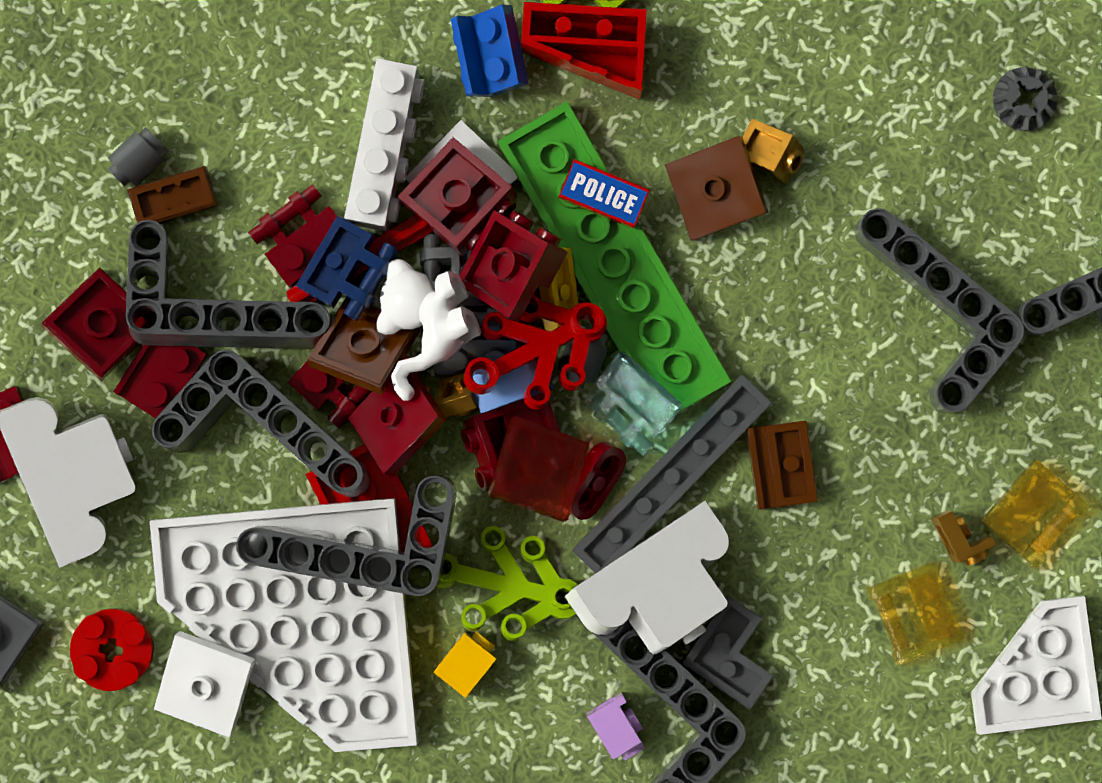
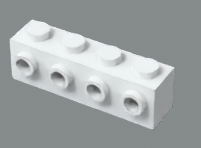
[344,59,425,232]

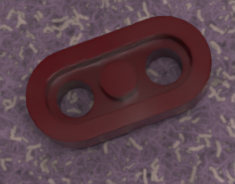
[562,442,626,520]

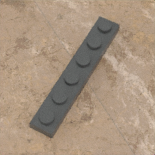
[572,374,772,574]

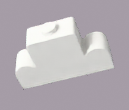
[0,397,135,568]
[565,501,729,654]

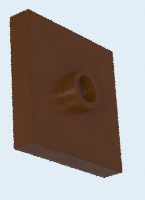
[665,136,769,241]
[308,297,420,395]

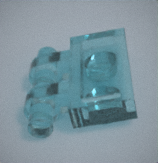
[584,351,684,456]

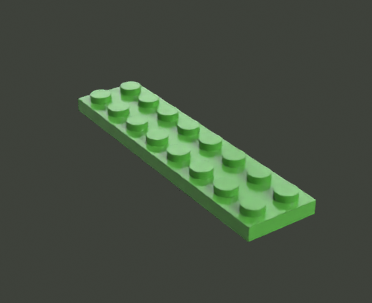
[497,102,731,423]

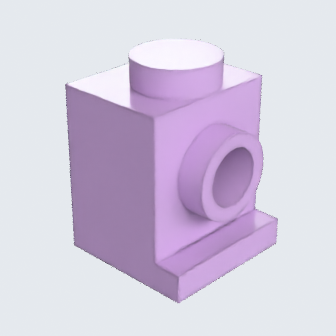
[586,692,645,760]

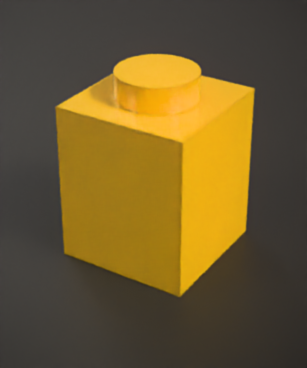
[433,631,497,698]

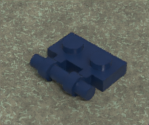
[296,216,399,321]

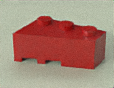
[521,2,647,100]

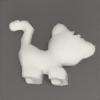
[376,259,481,401]

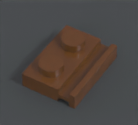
[746,420,818,510]

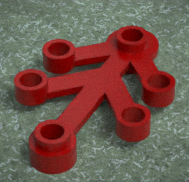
[464,295,607,410]

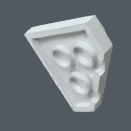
[971,596,1102,735]

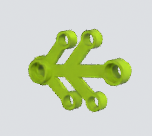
[427,526,578,641]

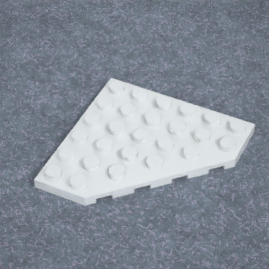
[150,498,419,752]

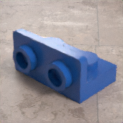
[451,4,529,97]

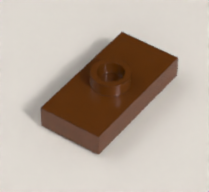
[127,166,219,224]

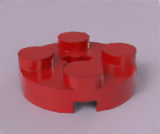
[70,608,154,691]

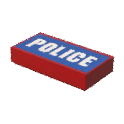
[558,159,650,229]

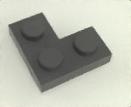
[681,595,773,709]

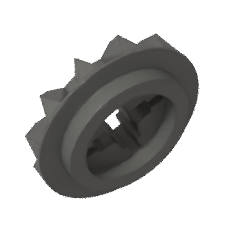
[993,66,1059,131]

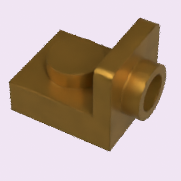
[743,119,804,184]
[434,373,480,417]
[931,511,996,566]

